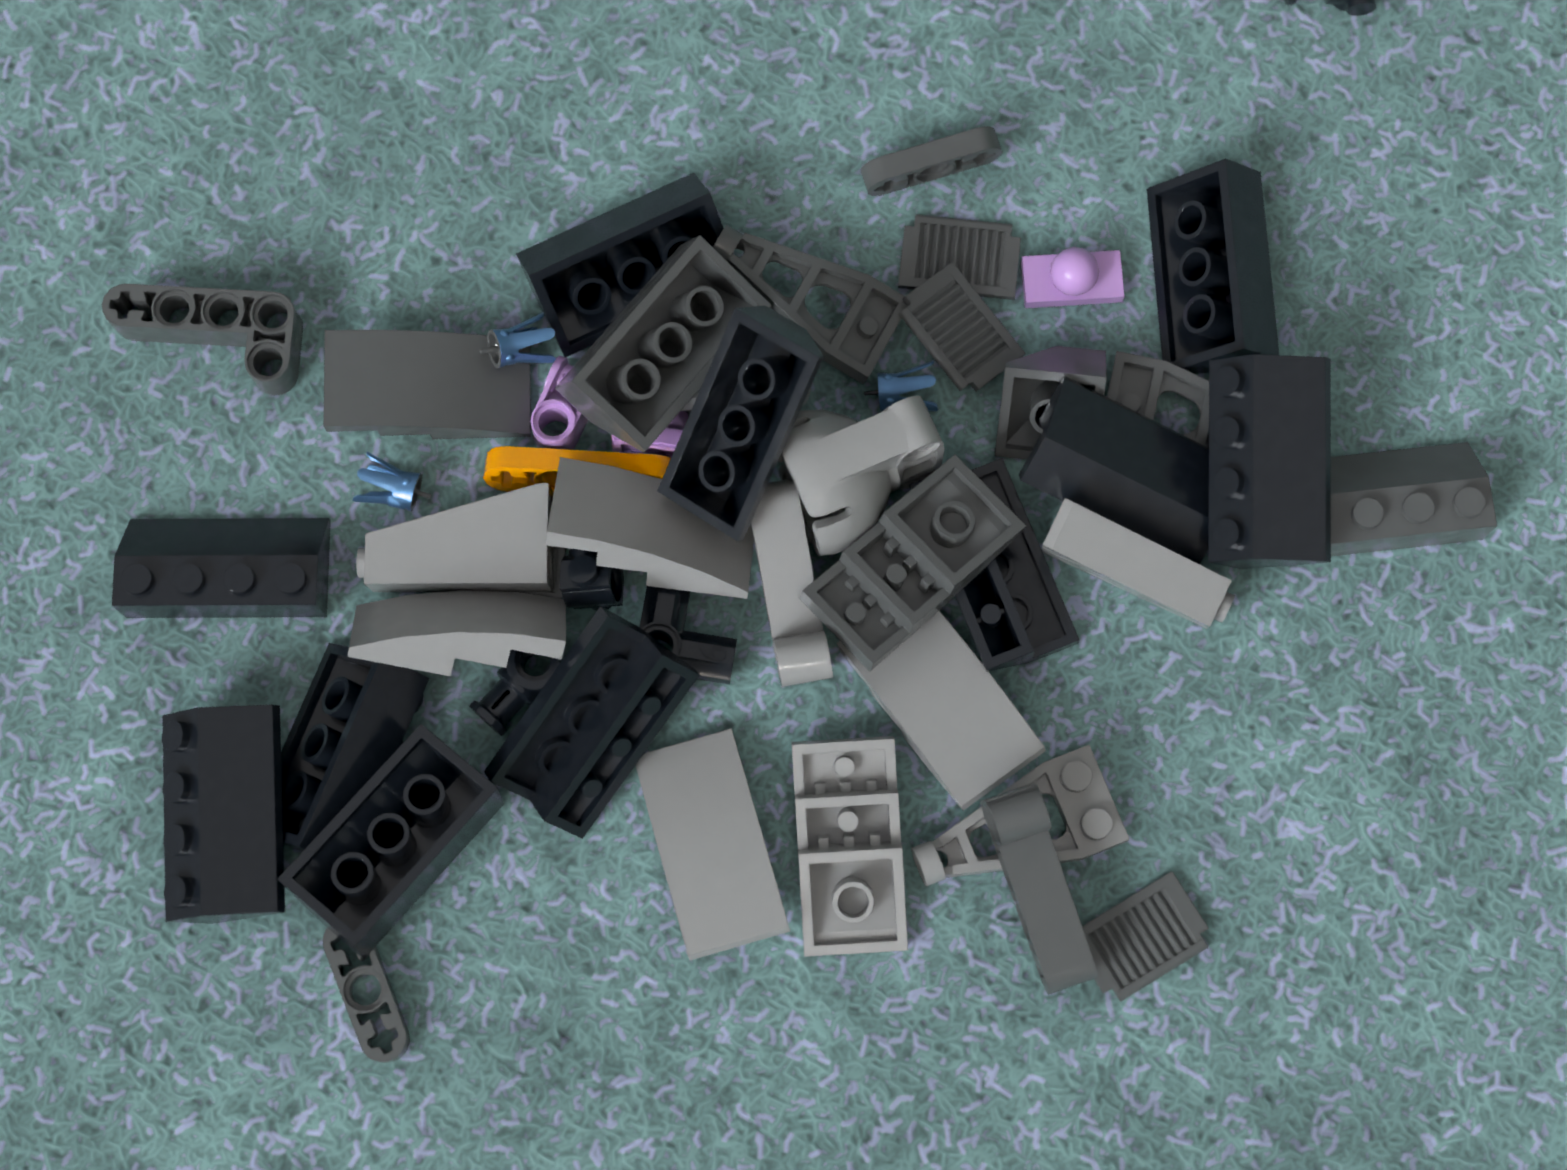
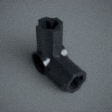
[639,586,737,685]

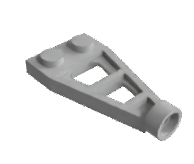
[911,745,1130,887]

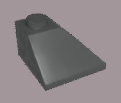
[995,346,1107,459]

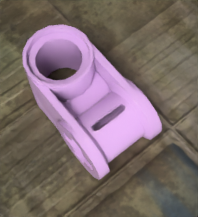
[530,356,588,450]

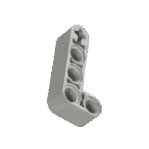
[751,478,833,687]

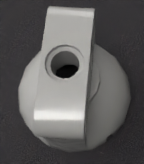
[778,396,945,556]

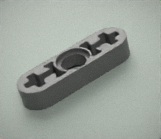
[860,126,1002,196]
[323,928,410,1063]

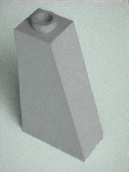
[356,483,554,592]
[1042,498,1235,629]

